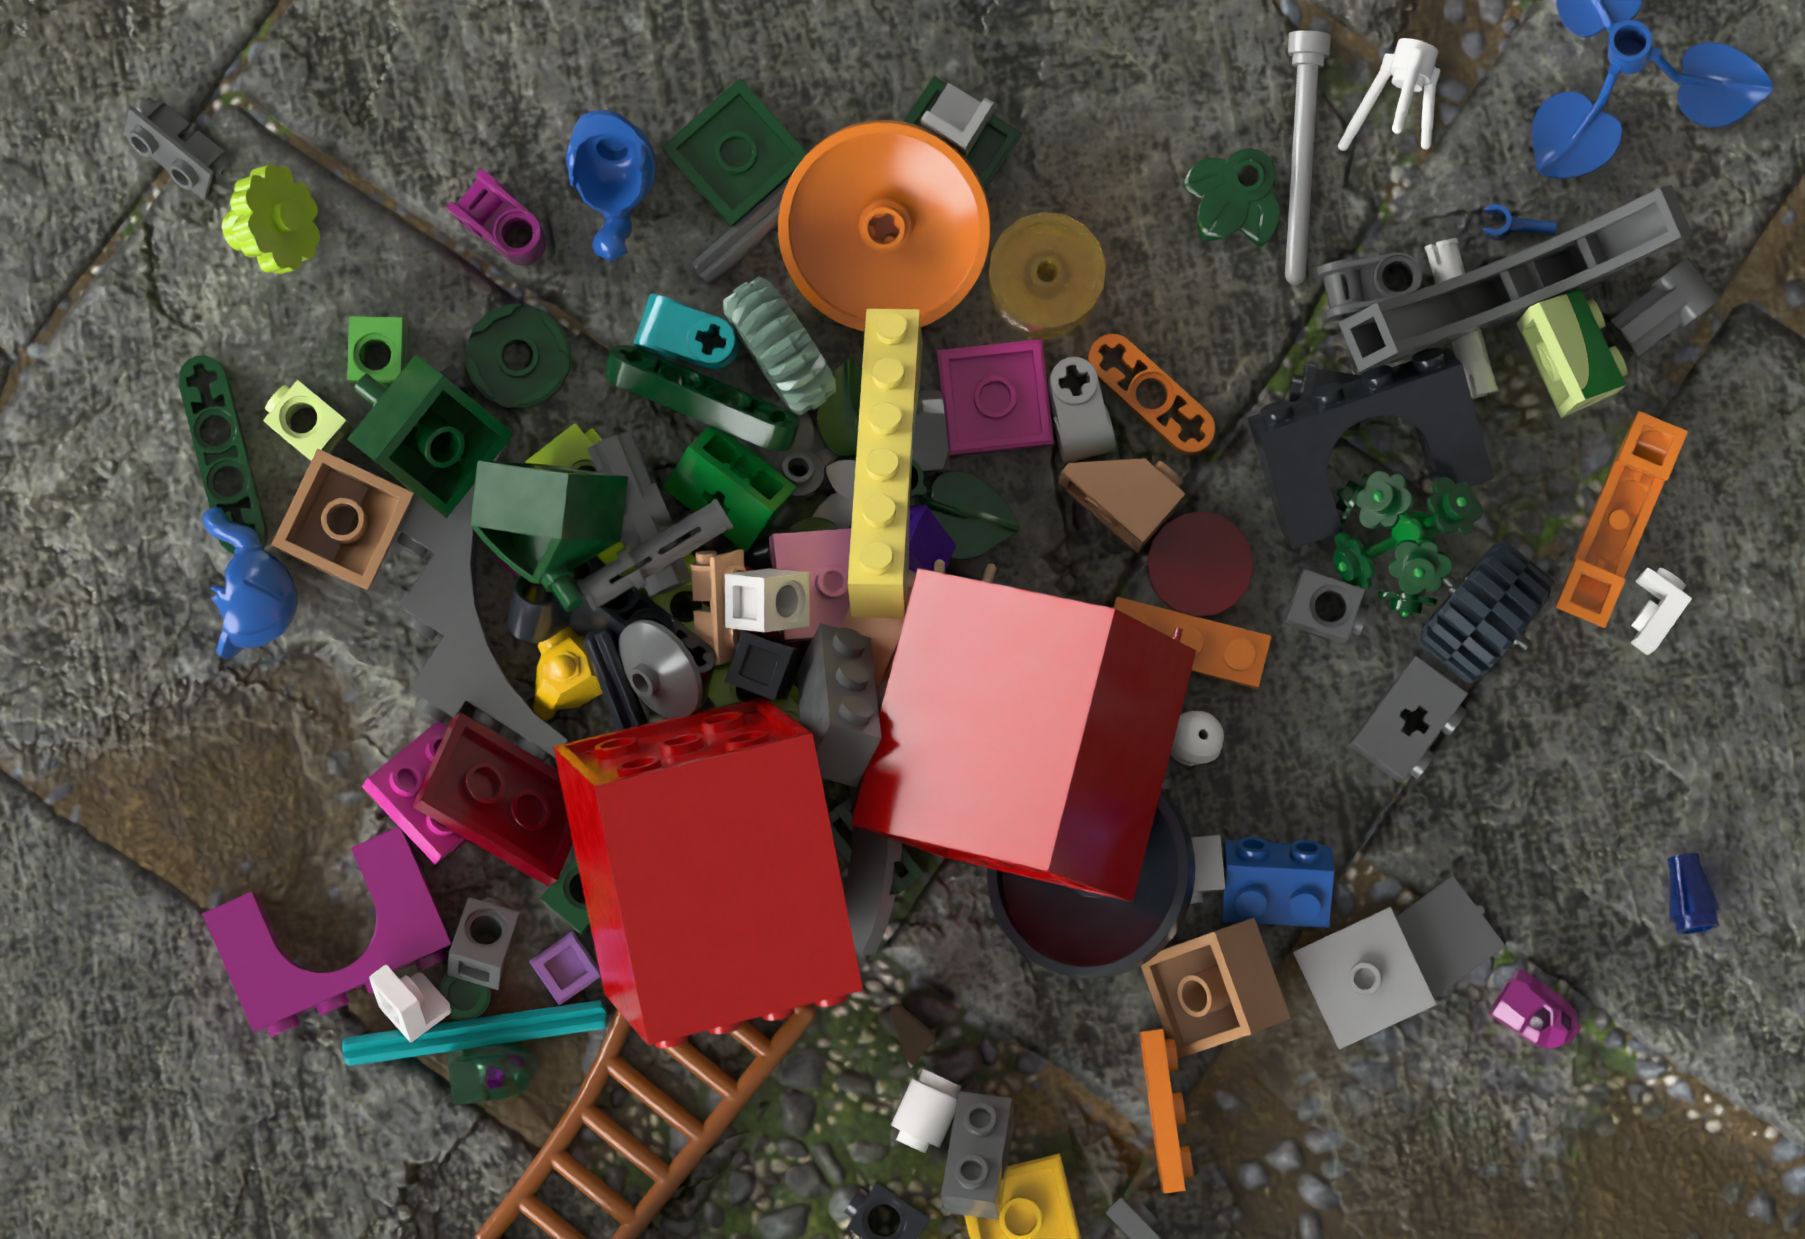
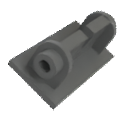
[124,97,231,200]

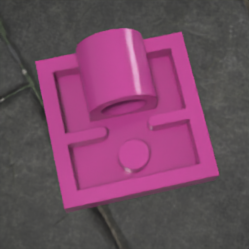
[362,721,469,864]

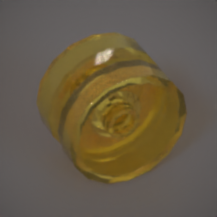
[987,212,1106,339]

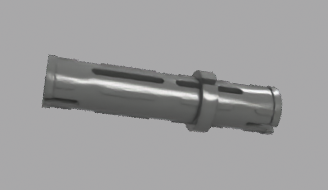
[576,498,734,611]

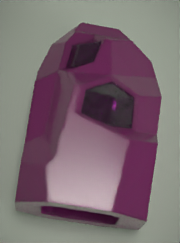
[1488,969,1581,1049]

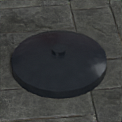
[987,789,1196,978]

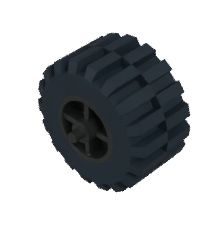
[1419,540,1555,684]

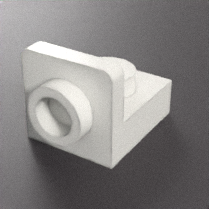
[1631,568,1692,655]
[369,964,452,1043]

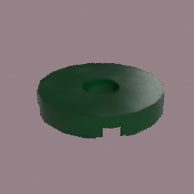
[465,304,571,410]

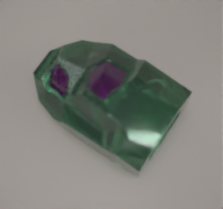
[447,1043,538,1106]

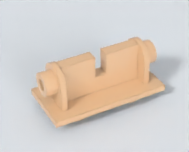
[690,549,748,665]

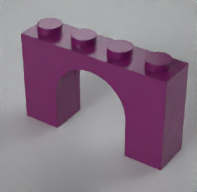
[202,827,454,1038]

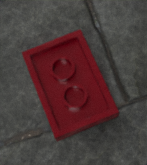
[412,712,573,886]

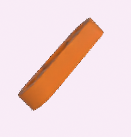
[1088,334,1215,456]

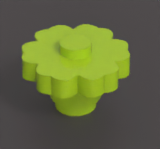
[222,164,320,274]

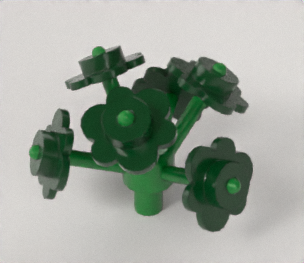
[1334,471,1483,617]

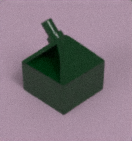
[347,355,514,518]
[470,461,628,612]

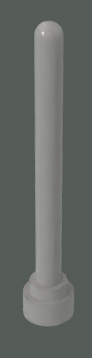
[1285,31,1331,285]

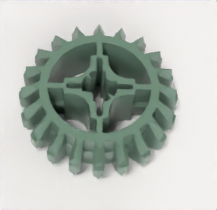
[723,277,836,415]

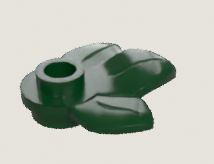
[1182,148,1281,247]

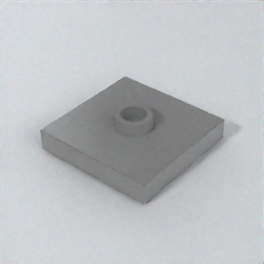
[1293,907,1437,1050]

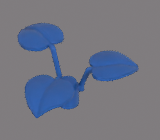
[1532,0,1773,179]

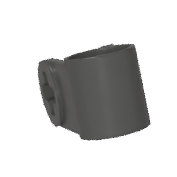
[1316,252,1422,321]

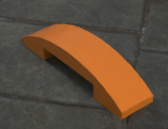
[1555,411,1688,628]

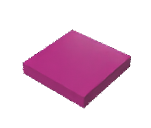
[937,339,1054,457]

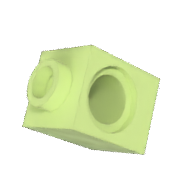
[263,380,352,461]

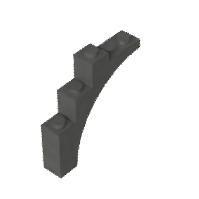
[1338,185,1693,372]
[396,446,569,762]

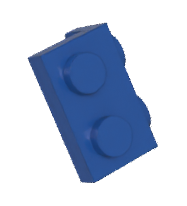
[1221,837,1334,927]

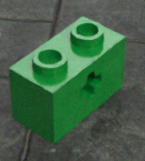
[663,425,797,553]

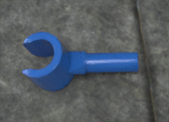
[1483,204,1557,240]

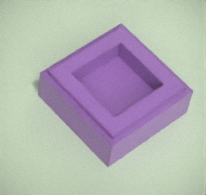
[529,931,601,1006]

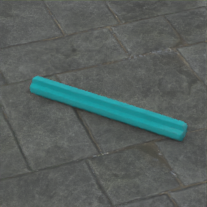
[342,1000,608,1066]

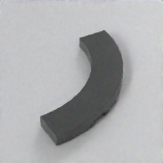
[844,774,902,956]

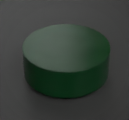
[438,974,493,1021]

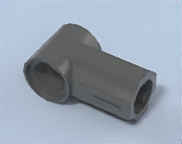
[1608,257,1721,359]

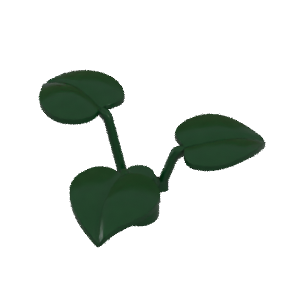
[786,359,1020,560]

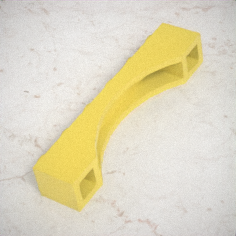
[847,309,922,618]

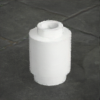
[891,1069,961,1153]

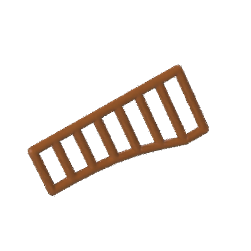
[475,1004,816,1239]

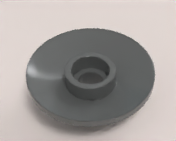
[618,620,703,718]

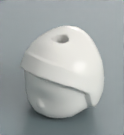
[1170,711,1224,766]

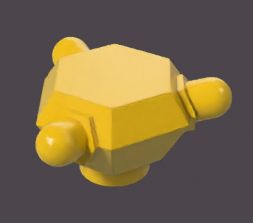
[533,626,603,721]

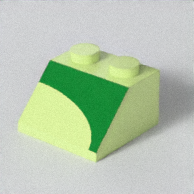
[1516,289,1628,418]

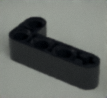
[507,556,717,708]

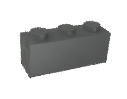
[796,623,882,788]

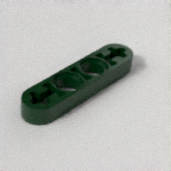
[604,345,800,451]
[178,355,268,556]

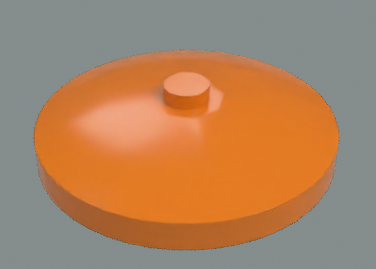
[778,120,991,332]

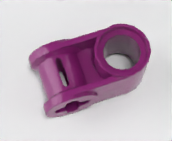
[445,168,546,266]

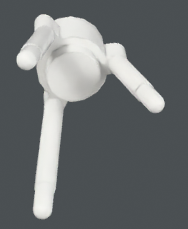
[1338,38,1441,151]

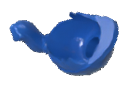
[566,110,657,262]
[202,507,298,659]

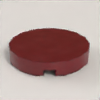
[1146,511,1253,618]

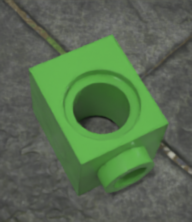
[347,316,408,389]

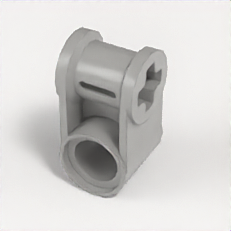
[1047,357,1116,464]

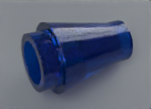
[1667,853,1722,935]

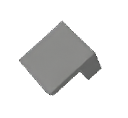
[921,83,994,157]

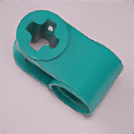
[633,294,740,370]

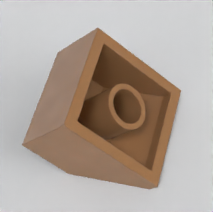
[271,448,415,591]
[1058,458,1185,554]
[1141,918,1291,1059]

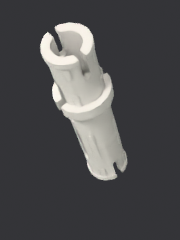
[1424,238,1499,399]

